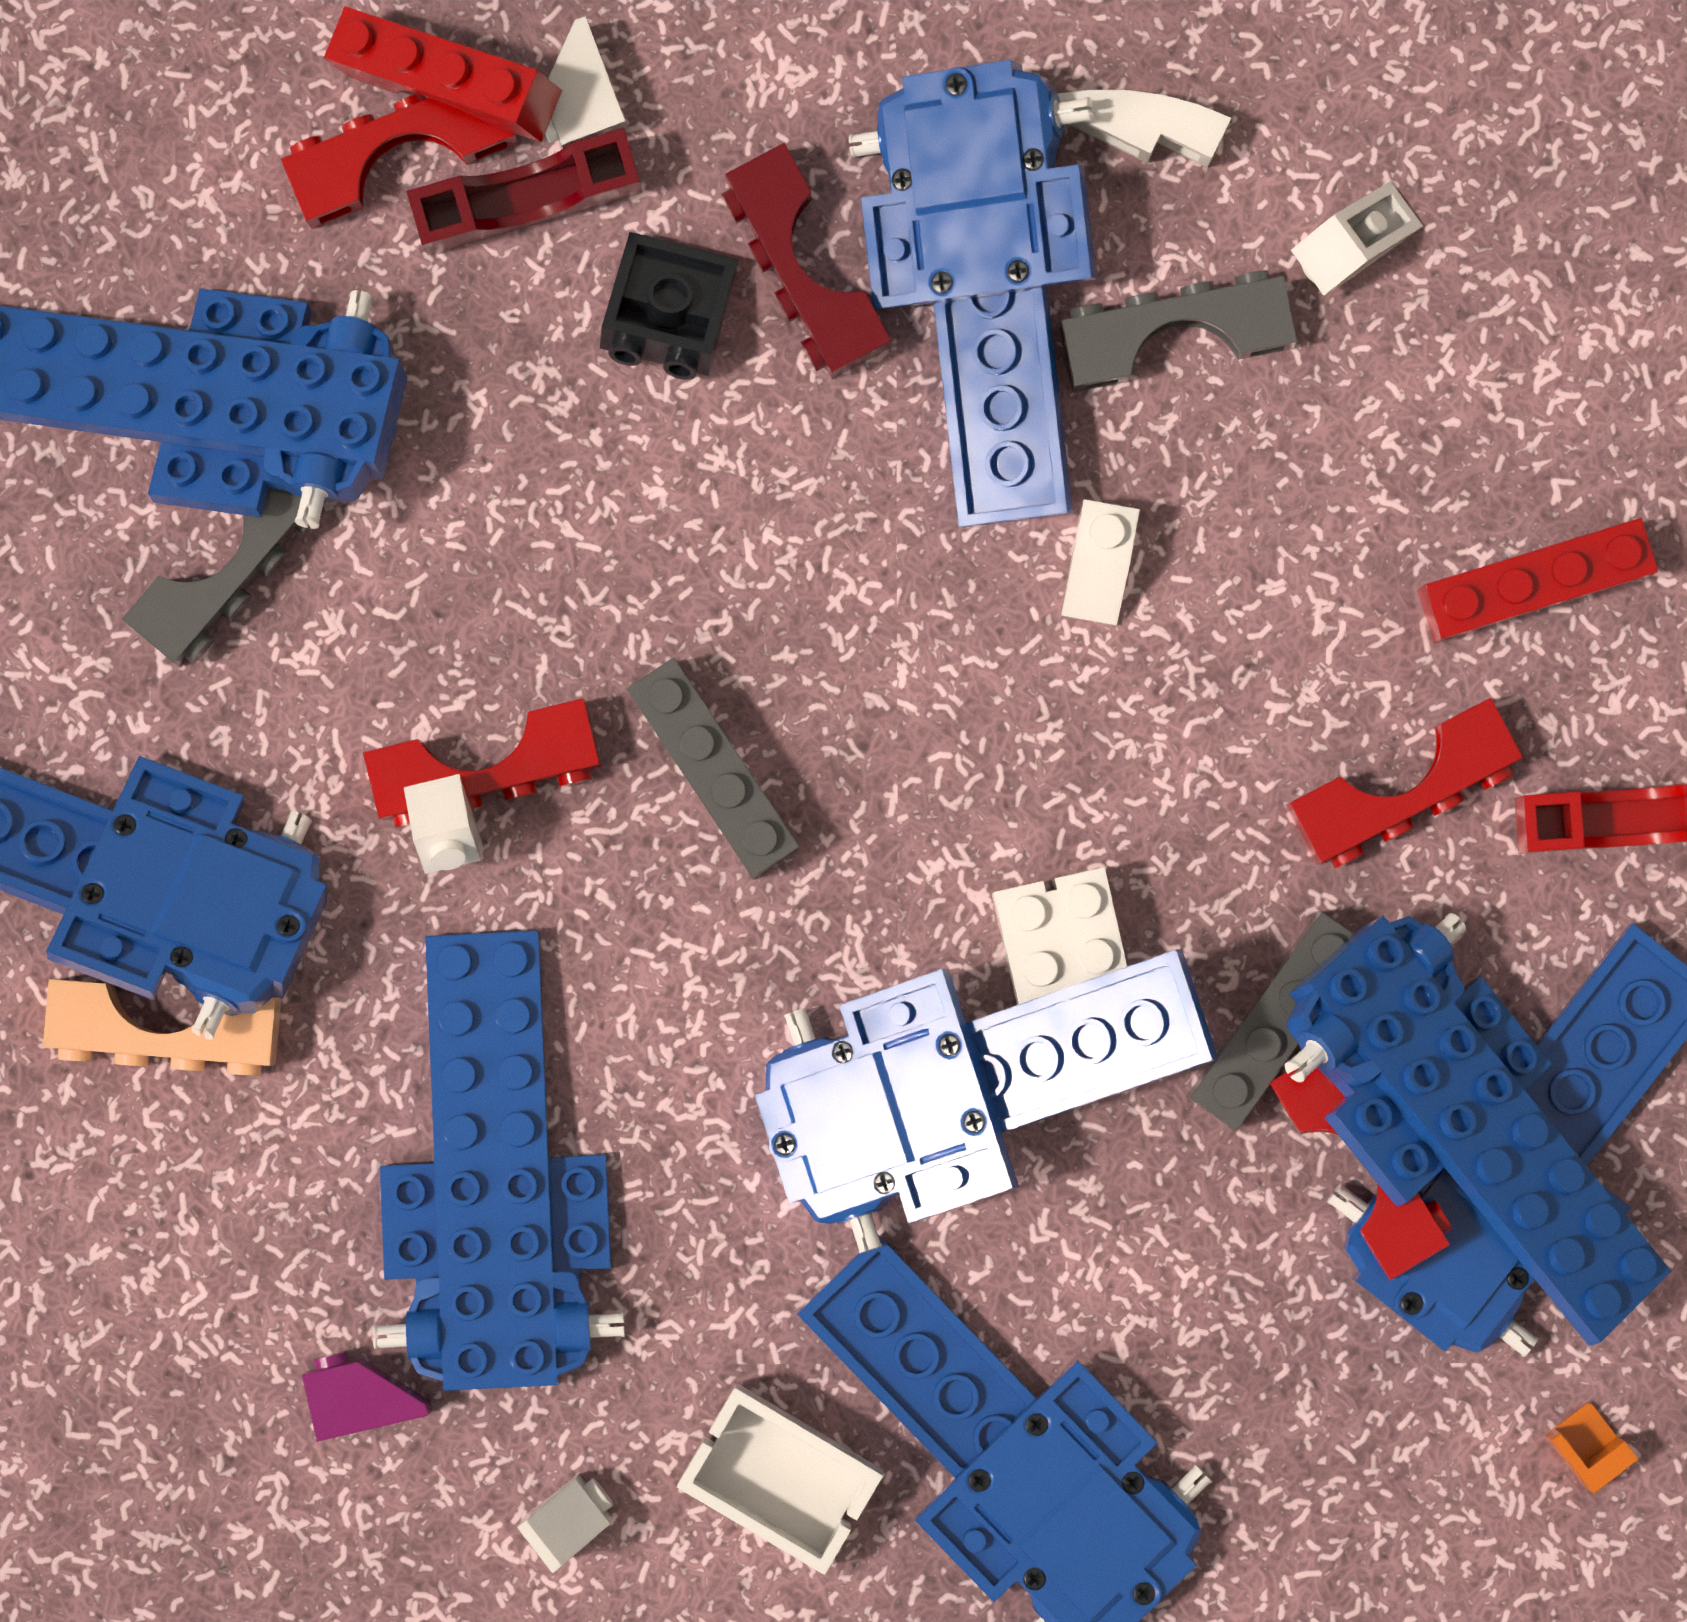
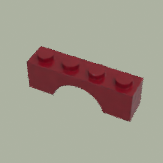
[406,128,643,255]
[721,142,891,379]

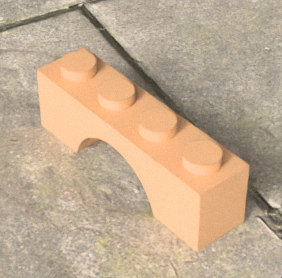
[43,979,281,1076]

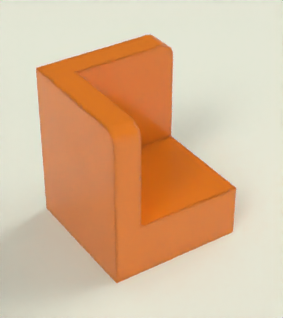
[1544,1403,1638,1494]

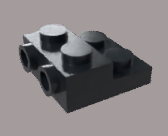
[600,232,739,380]

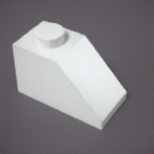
[545,16,628,148]
[1291,181,1423,295]
[1061,499,1140,626]
[404,774,483,874]
[517,1474,614,1573]

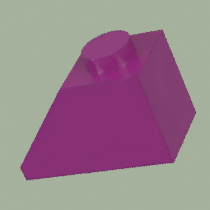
[302,1351,432,1442]

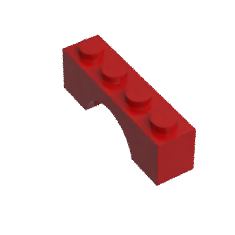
[324,6,563,143]
[281,94,519,229]
[1417,518,1658,643]
[363,698,602,828]
[1286,698,1523,869]
[1514,784,1687,854]
[1269,1067,1453,1281]

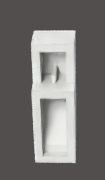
[1058,90,1231,168]

